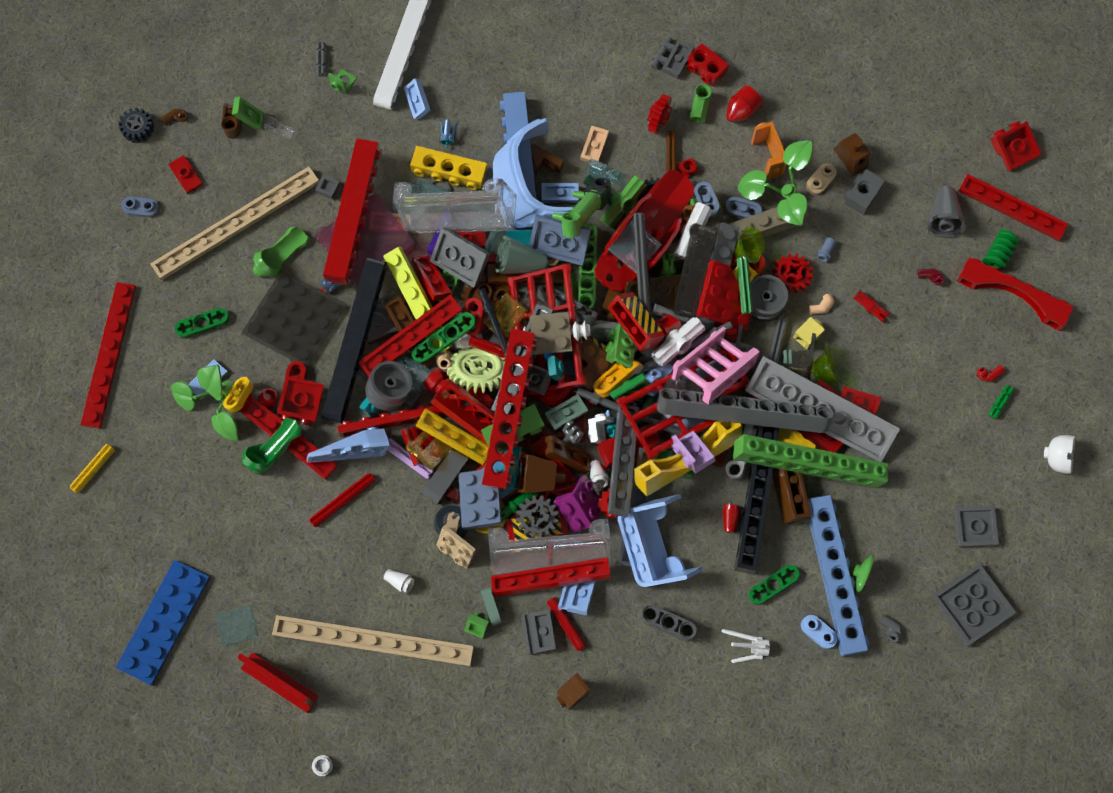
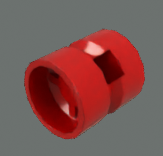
[423,367,459,394]

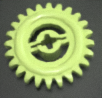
[447,347,505,394]

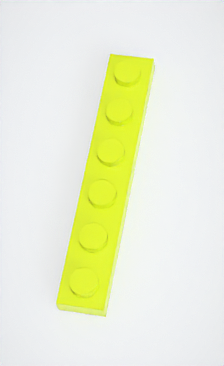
[383,247,453,356]

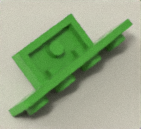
[605,323,635,368]

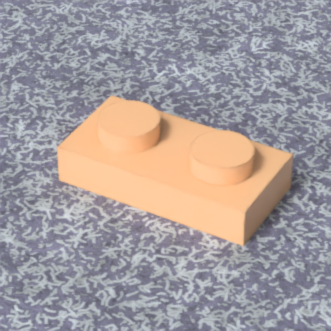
[580,126,609,165]

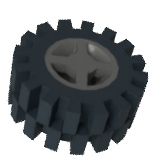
[118,108,154,143]

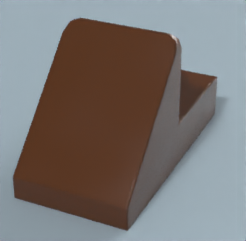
[531,143,564,176]

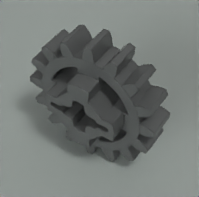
[516,495,559,539]

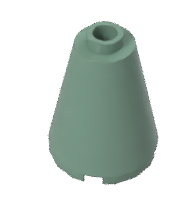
[495,236,549,274]

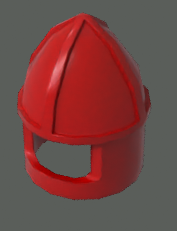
[726,85,763,123]

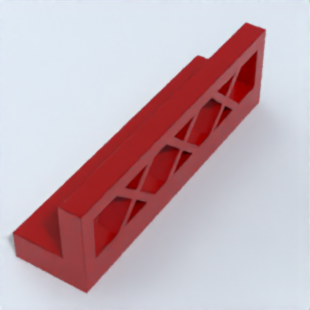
[431,379,511,445]

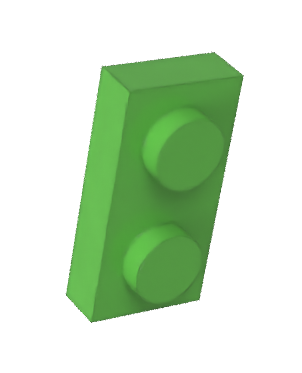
[232,97,264,129]

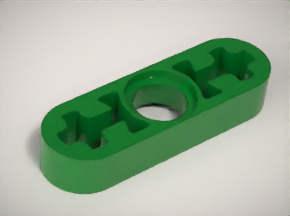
[174,308,229,338]
[748,565,799,605]

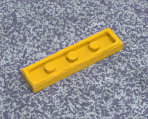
[416,409,488,465]

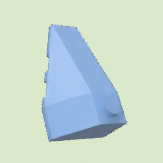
[307,427,389,463]

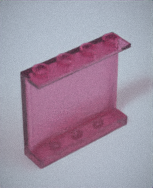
[315,193,416,291]

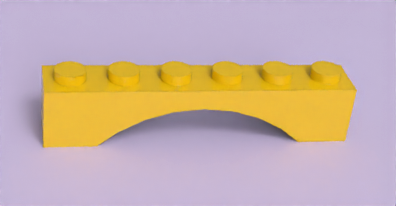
[634,421,742,496]

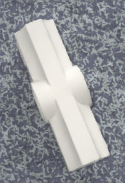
[673,202,712,261]
[651,317,705,367]

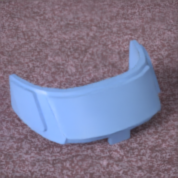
[493,118,574,227]

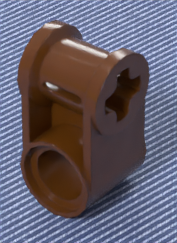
[221,103,242,139]

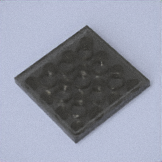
[241,271,346,369]

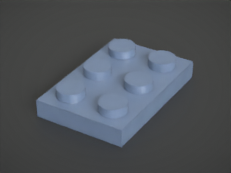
[529,214,592,266]
[459,468,502,530]

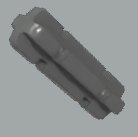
[316,42,327,76]

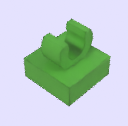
[464,612,489,639]

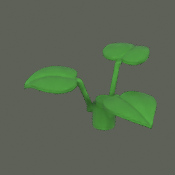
[738,140,813,226]
[171,364,240,441]

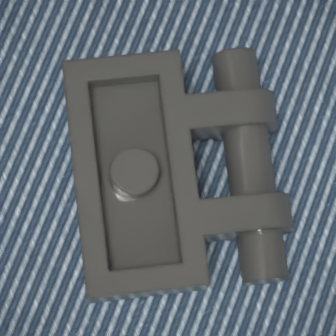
[651,36,694,79]

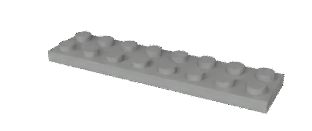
[745,356,900,462]

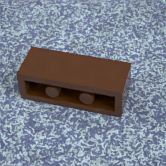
[772,468,811,524]

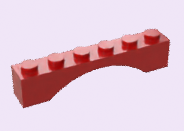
[956,257,1073,331]

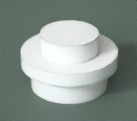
[312,755,333,776]

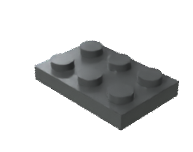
[430,227,490,288]

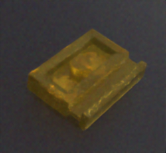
[483,293,528,339]

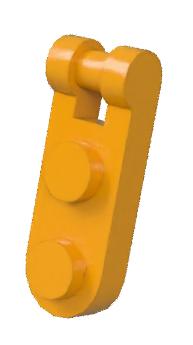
[593,359,643,397]

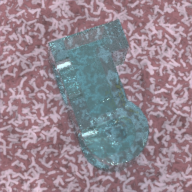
[397,356,432,393]

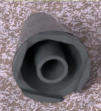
[927,185,966,238]

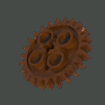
[460,275,521,334]

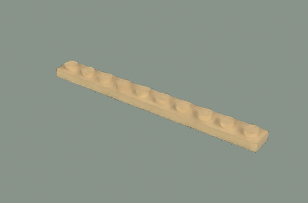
[150,167,319,281]
[272,615,474,667]

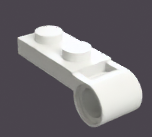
[726,424,757,480]

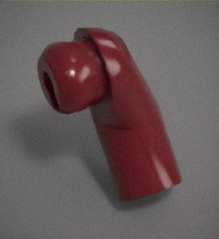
[917,268,945,285]

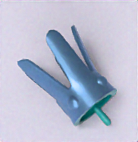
[439,119,458,148]

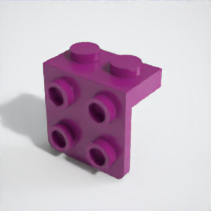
[554,475,601,533]

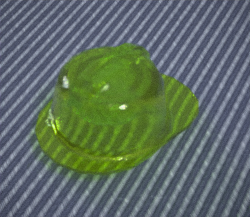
[733,226,765,264]
[812,341,839,384]

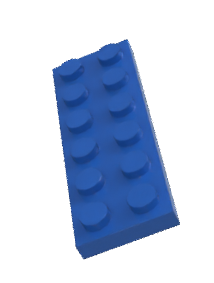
[115,560,210,686]

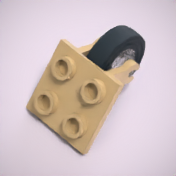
[434,505,476,569]

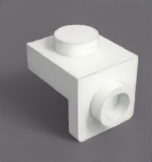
[588,414,614,444]

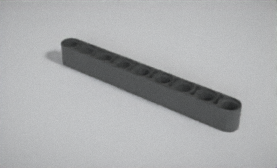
[657,388,834,433]

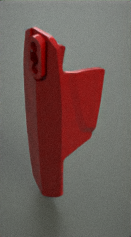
[594,169,695,292]

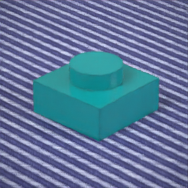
[547,356,564,381]
[360,397,381,418]

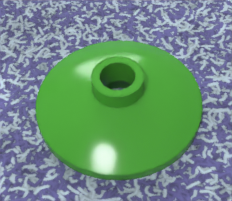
[853,555,874,593]

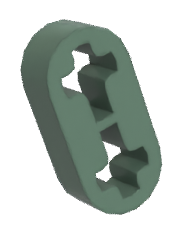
[481,587,502,626]

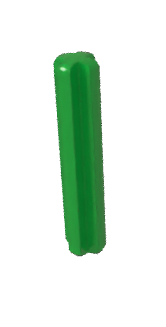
[737,257,753,314]

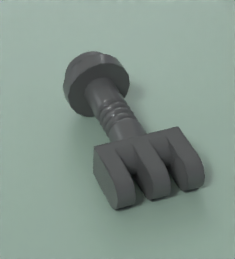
[556,420,584,449]

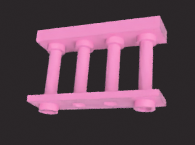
[672,326,760,404]

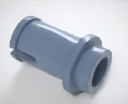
[817,238,837,262]

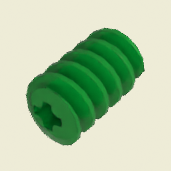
[982,229,1020,269]

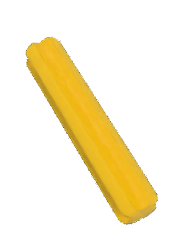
[70,444,115,494]

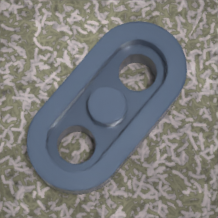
[694,182,720,218]
[121,196,159,218]
[725,197,762,219]

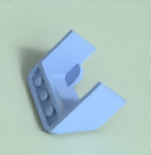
[618,494,703,587]

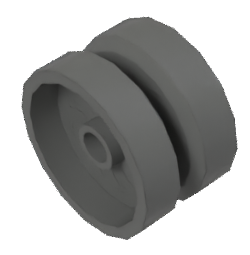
[750,275,788,322]
[365,361,413,411]

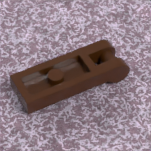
[545,436,590,474]

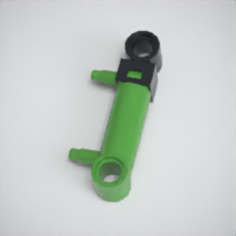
[552,178,611,238]

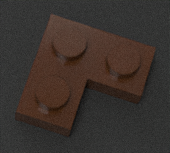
[575,337,616,391]

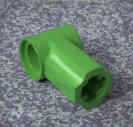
[689,84,711,123]

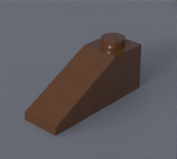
[556,672,590,710]

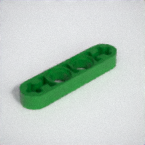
[412,312,477,363]

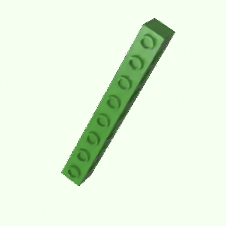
[733,434,888,488]

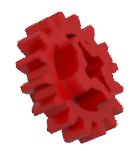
[647,94,673,134]
[772,253,813,294]

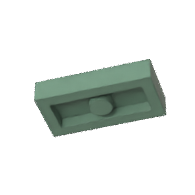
[545,394,588,431]

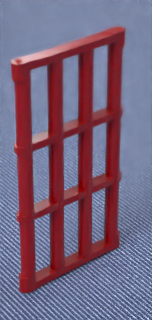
[507,264,586,398]
[616,346,759,460]

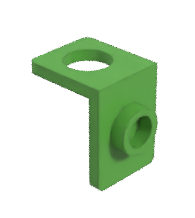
[328,70,356,94]

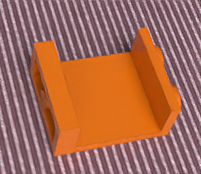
[751,122,787,180]

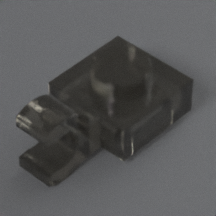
[666,375,701,392]

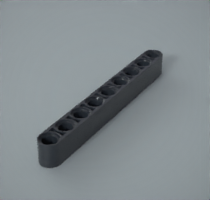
[322,257,387,423]

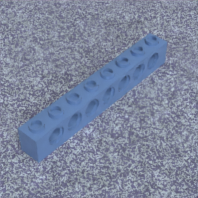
[808,495,869,657]

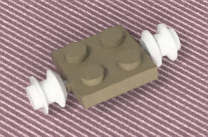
[515,312,591,355]

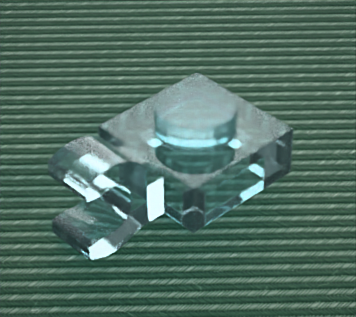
[585,159,620,184]

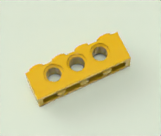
[410,146,488,190]

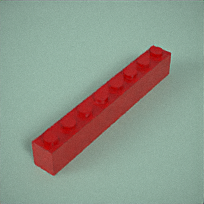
[323,138,382,285]

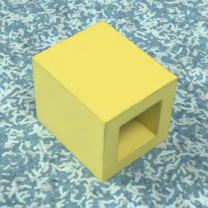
[793,317,825,350]

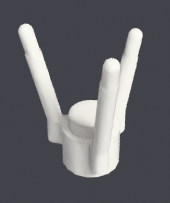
[722,629,770,663]

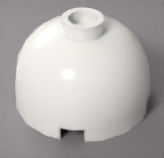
[1044,435,1075,474]

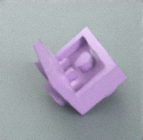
[672,431,715,473]

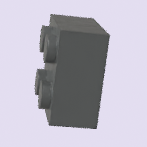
[524,365,552,396]

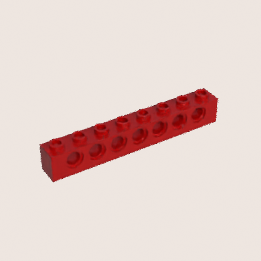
[481,328,537,489]

